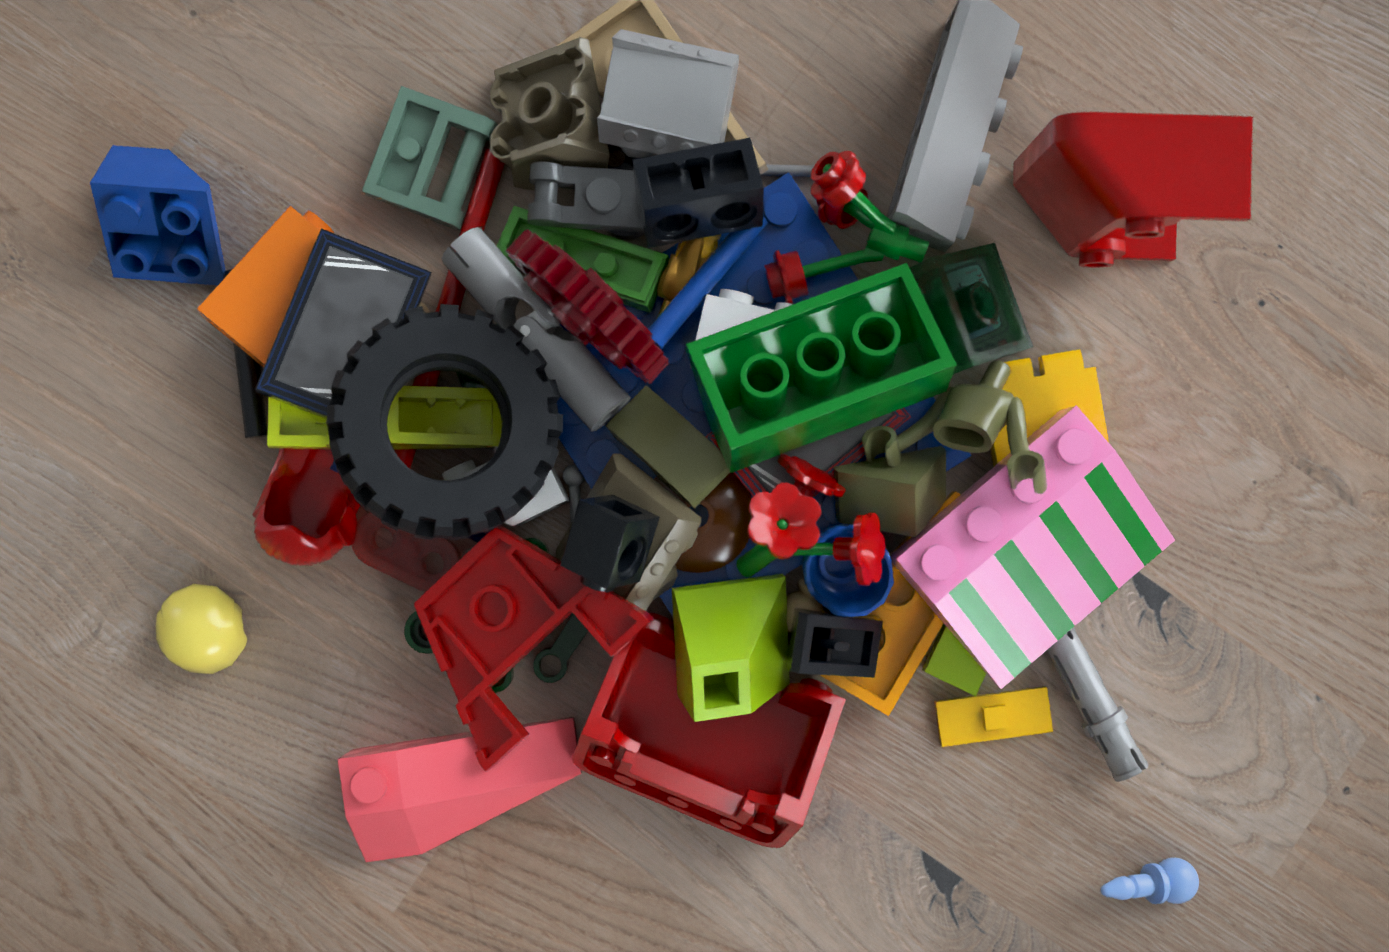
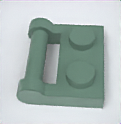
[362,86,498,230]

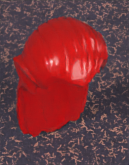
[252,448,361,566]

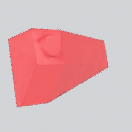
[338,717,582,862]

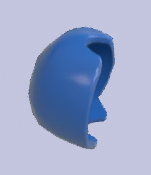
[801,523,894,617]

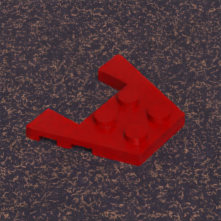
[413,526,655,772]

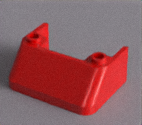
[1013,112,1253,268]

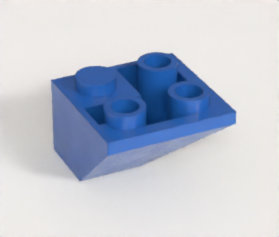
[90,145,226,286]

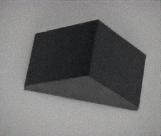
[786,608,883,678]

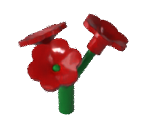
[736,454,886,586]

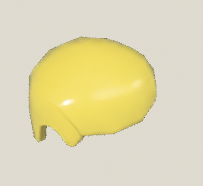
[155,584,247,674]

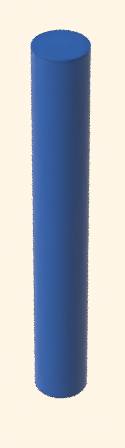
[648,216,767,350]

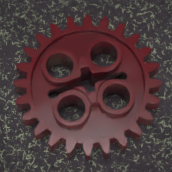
[506,229,669,384]

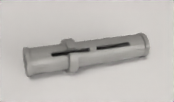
[1047,627,1149,782]

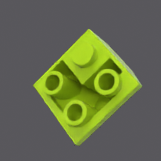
[672,574,790,722]

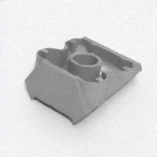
[597,29,739,158]

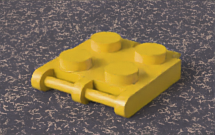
[988,349,1109,467]

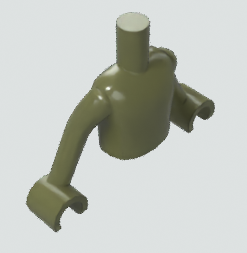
[862,360,1047,494]

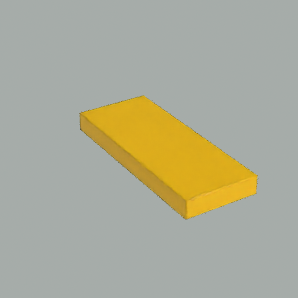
[934,686,1053,747]

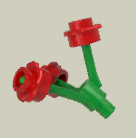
[764,150,929,304]

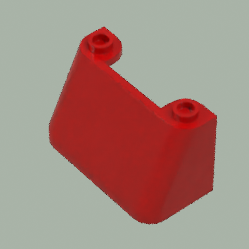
[572,613,846,848]

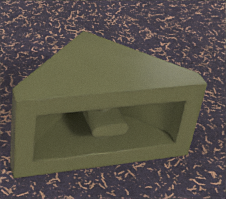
[834,446,946,537]

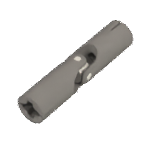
[441,227,631,432]

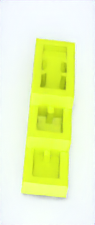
[267,386,502,449]

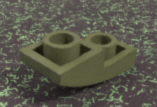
[605,386,730,509]

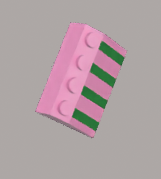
[890,405,1175,689]

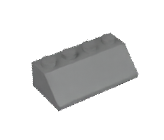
[887,0,1023,252]

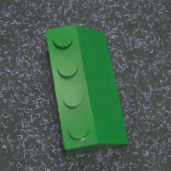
[686,263,957,473]

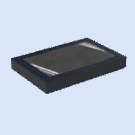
[255,228,432,419]

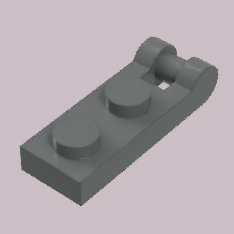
[527,162,644,233]

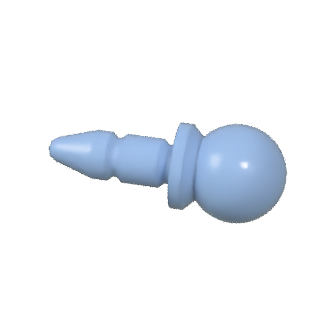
[1100,857,1199,904]

